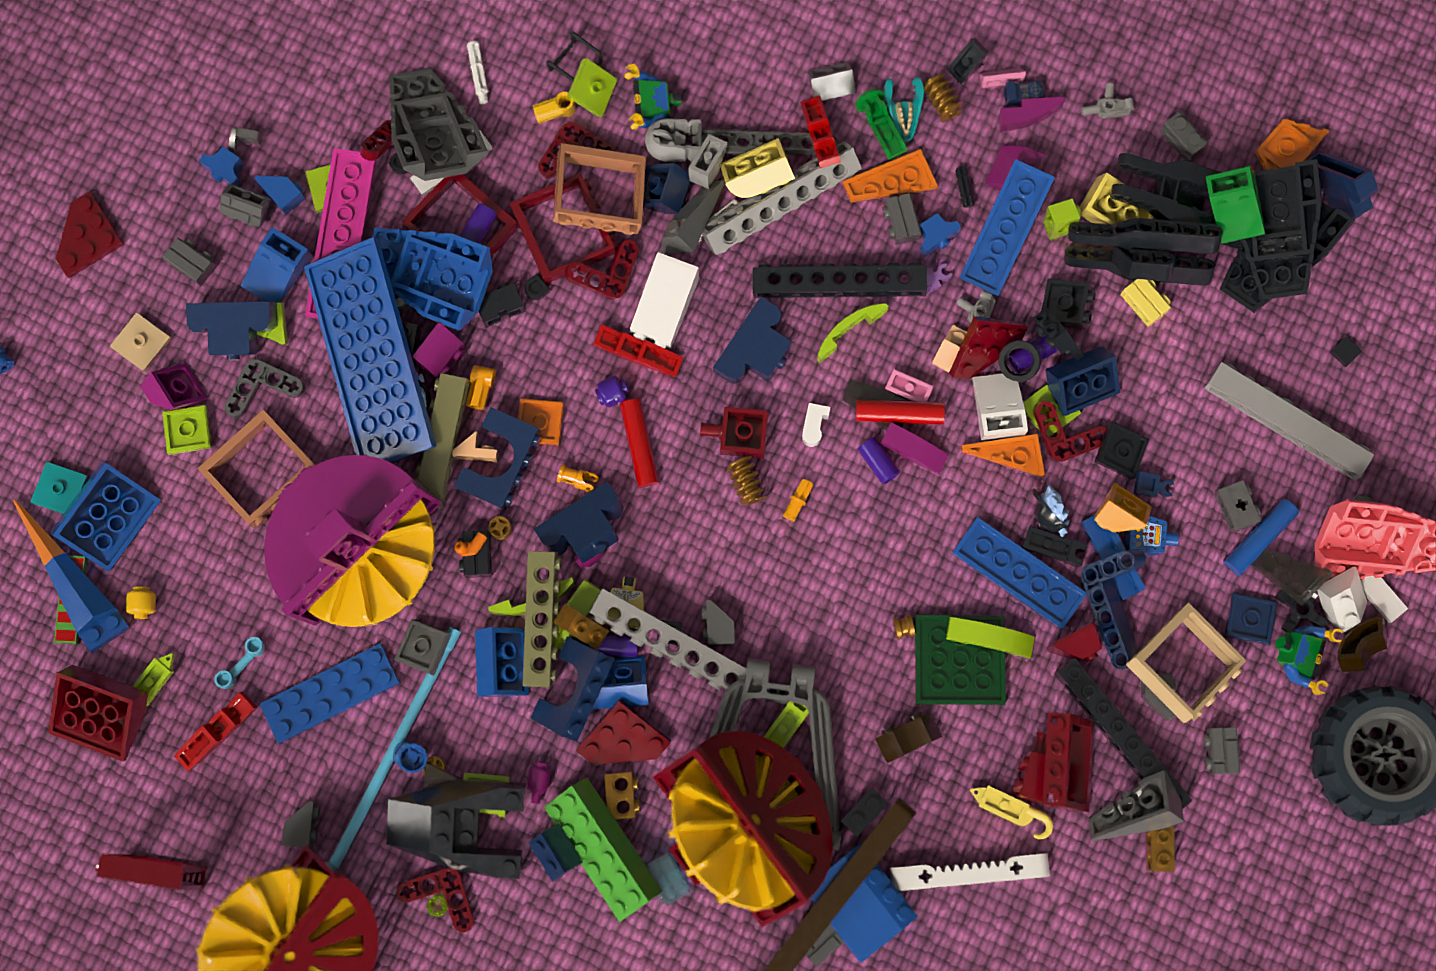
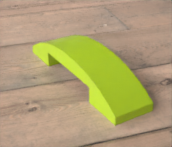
[817,303,889,364]
[488,577,575,616]
[946,617,1035,659]
[764,701,809,748]

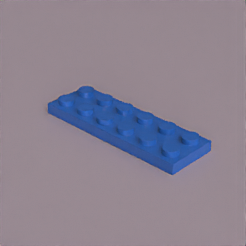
[959,159,1055,296]
[952,517,1087,630]
[259,644,400,744]

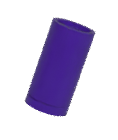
[460,203,497,244]
[1008,336,1057,374]
[857,437,900,485]
[592,633,638,658]

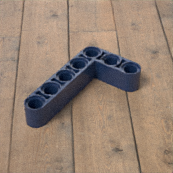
[1081,549,1146,670]

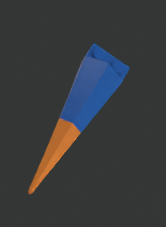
[14,499,130,653]

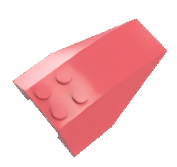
[1314,500,1436,580]

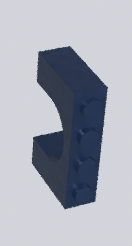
[454,407,542,510]
[530,636,615,742]

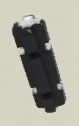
[955,166,975,208]

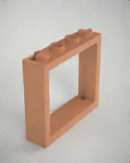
[553,143,646,235]
[197,410,315,528]

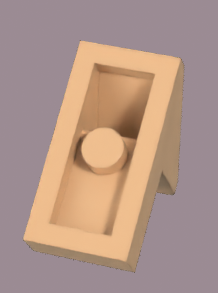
[932,325,967,373]
[452,431,499,463]

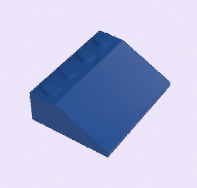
[50,461,161,572]
[811,844,918,963]

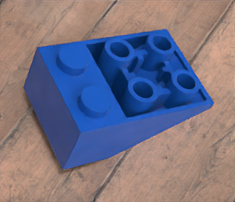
[241,227,313,303]

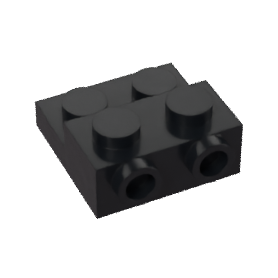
[1041,279,1096,329]
[1033,307,1084,361]

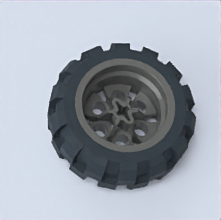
[1309,685,1436,826]

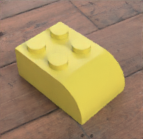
[721,138,795,198]
[1080,173,1154,224]

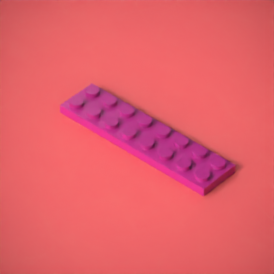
[305,148,376,319]

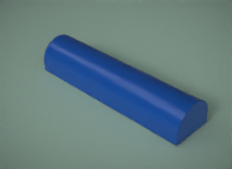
[1223,499,1299,577]

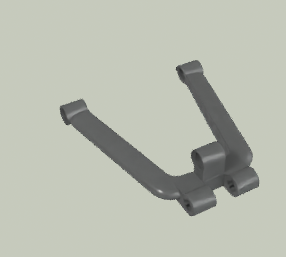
[710,658,841,850]

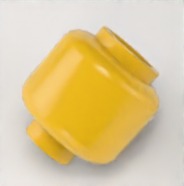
[126,587,156,619]

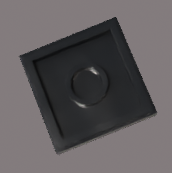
[1094,421,1149,479]

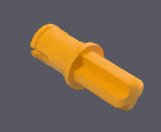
[782,479,813,522]

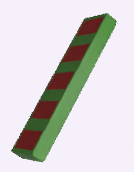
[54,555,87,645]

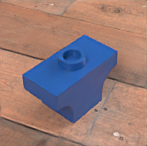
[199,146,244,187]
[920,213,961,257]

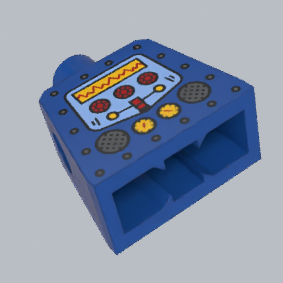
[1126,516,1179,556]

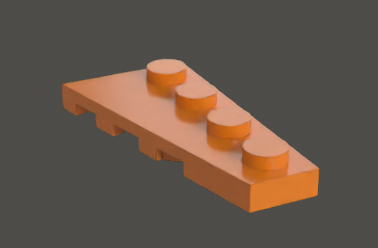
[842,149,938,203]

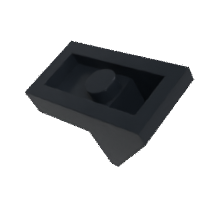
[947,38,990,84]

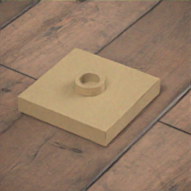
[110,313,172,372]

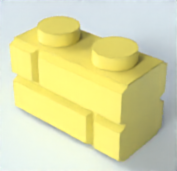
[1120,279,1171,327]

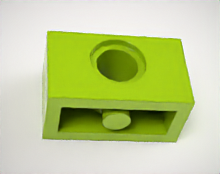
[1043,199,1081,240]

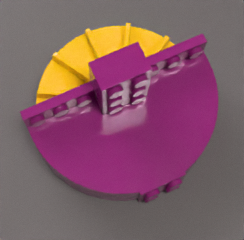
[264,455,442,627]

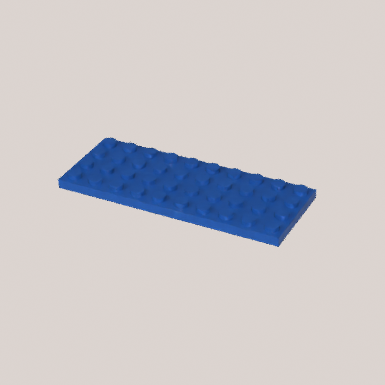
[304,237,437,463]

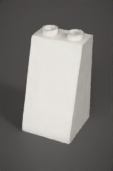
[630,252,699,349]

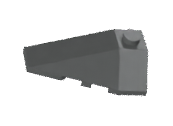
[660,180,725,254]
[1089,771,1184,841]

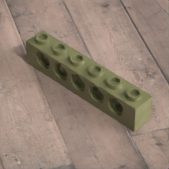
[523,551,561,687]

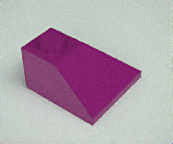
[140,363,207,410]

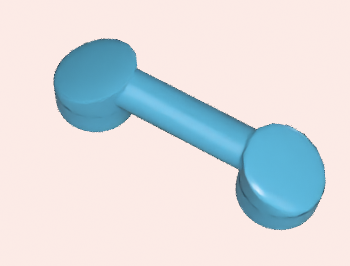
[214,637,265,689]

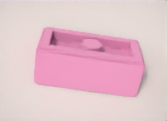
[980,68,1026,88]
[885,369,934,402]

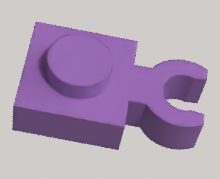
[921,263,953,297]

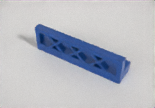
[1081,516,1146,601]

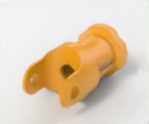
[557,464,599,492]

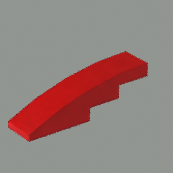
[800,95,841,169]
[592,324,684,377]
[174,691,258,772]

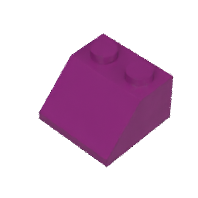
[985,145,1044,190]
[412,323,465,379]

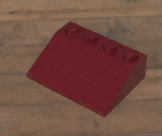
[48,665,148,762]

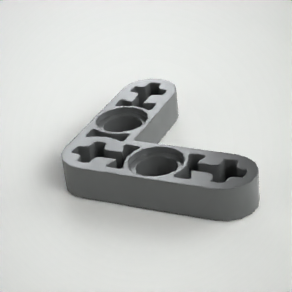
[225,359,305,419]

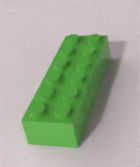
[544,778,663,922]

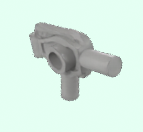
[1081,83,1134,119]
[956,290,996,323]

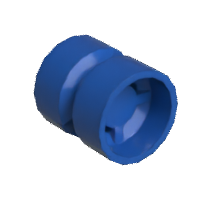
[393,740,427,773]

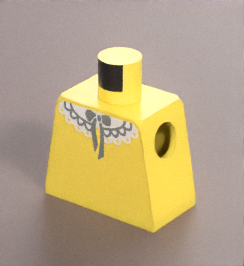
[603,577,644,629]

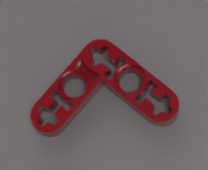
[360,120,393,161]
[538,122,616,179]
[564,240,639,300]
[1033,401,1106,462]
[396,868,474,932]

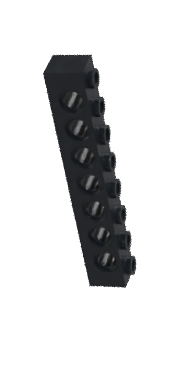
[753,262,927,298]
[1054,658,1193,809]

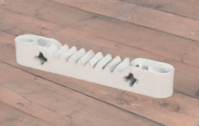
[890,853,1050,891]

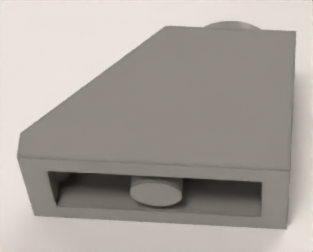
[689,134,728,189]

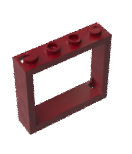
[509,173,617,284]
[401,174,519,257]
[1043,712,1094,812]
[95,853,207,890]

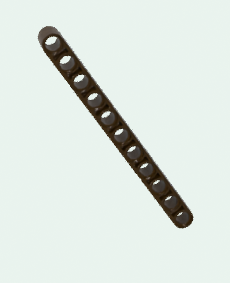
[763,797,917,971]

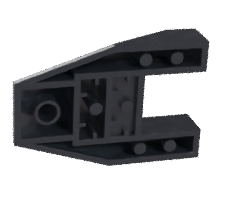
[386,780,526,879]

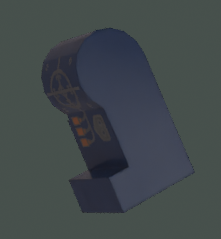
[1003,81,1045,108]

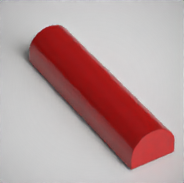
[619,399,660,489]
[855,399,945,425]

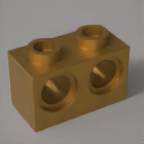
[553,604,609,650]
[604,772,640,820]
[1146,825,1175,872]

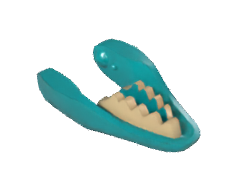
[884,77,924,141]

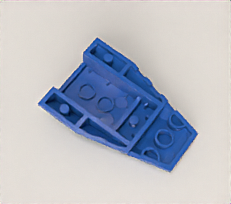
[371,228,493,331]

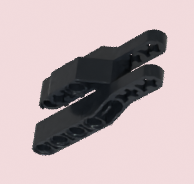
[1110,153,1244,249]
[1064,218,1223,286]

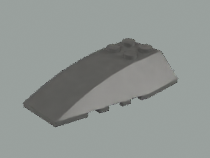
[389,68,488,181]

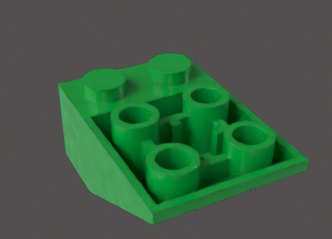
[1206,166,1265,244]

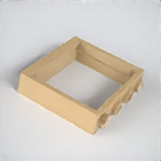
[1126,603,1246,723]

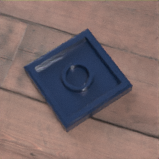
[1224,593,1277,646]

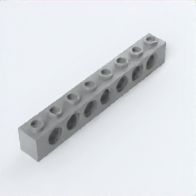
[702,141,862,255]
[588,589,747,691]

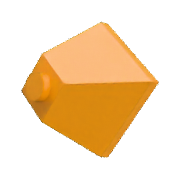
[1094,483,1152,532]

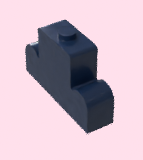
[1305,151,1378,219]
[713,297,791,384]
[186,301,277,359]
[534,481,624,563]

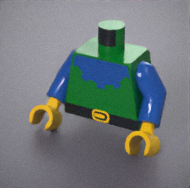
[625,64,682,130]
[1275,625,1343,695]

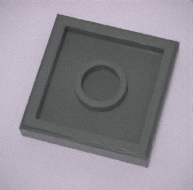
[394,619,451,676]

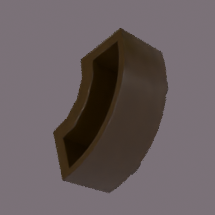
[1337,616,1387,672]
[875,712,943,763]

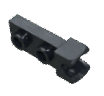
[1022,526,1088,567]

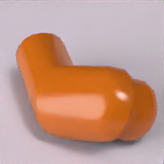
[454,532,487,556]

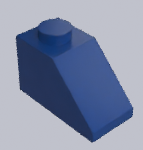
[254,176,305,215]

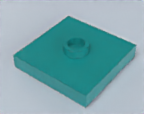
[30,462,89,514]

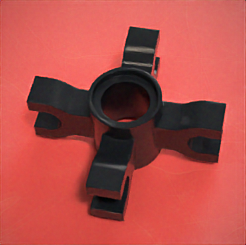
[1275,584,1328,632]

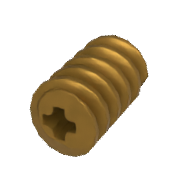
[924,73,963,122]
[727,456,767,505]

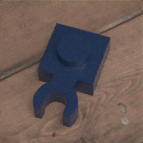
[1133,471,1174,498]

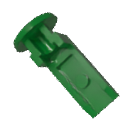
[855,89,908,160]

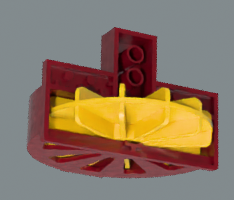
[652,731,833,927]
[196,845,378,971]

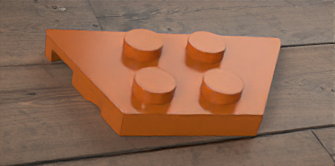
[1255,119,1329,170]

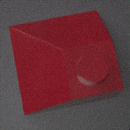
[1047,623,1102,662]

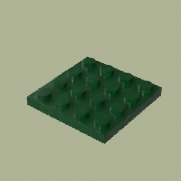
[915,615,1006,705]

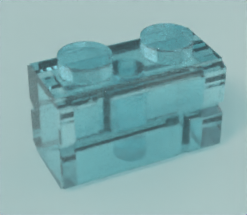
[646,852,692,906]

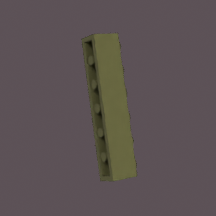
[416,373,470,509]

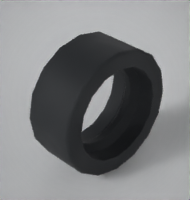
[998,340,1041,382]

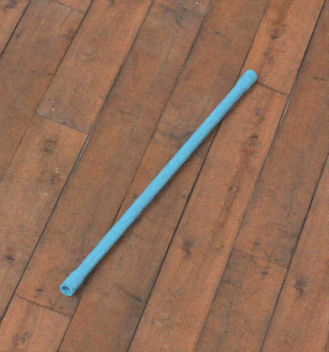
[330,627,461,869]

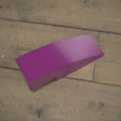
[998,97,1065,132]
[881,422,948,475]

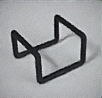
[546,31,603,82]

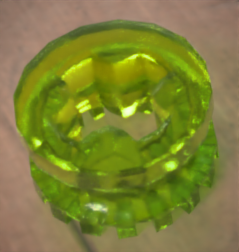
[427,896,448,917]

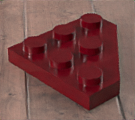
[56,191,124,278]
[949,316,1028,379]
[576,699,671,765]

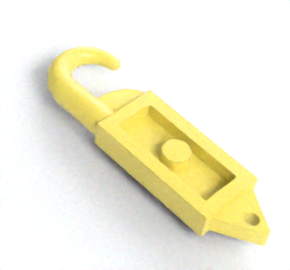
[970,786,1053,839]

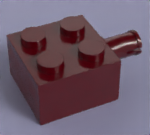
[700,407,768,459]
[1012,731,1049,804]

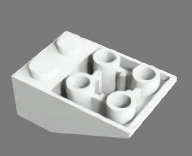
[972,372,1028,441]

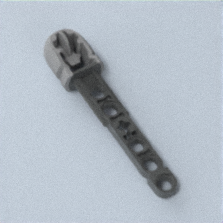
[645,118,838,162]

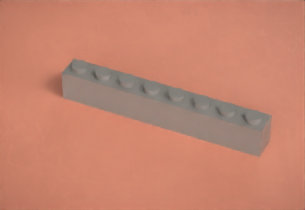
[1204,362,1374,481]

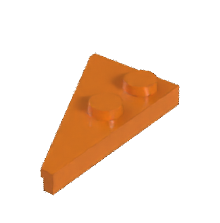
[961,434,1045,477]

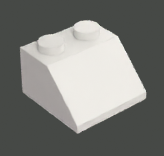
[1316,566,1367,632]

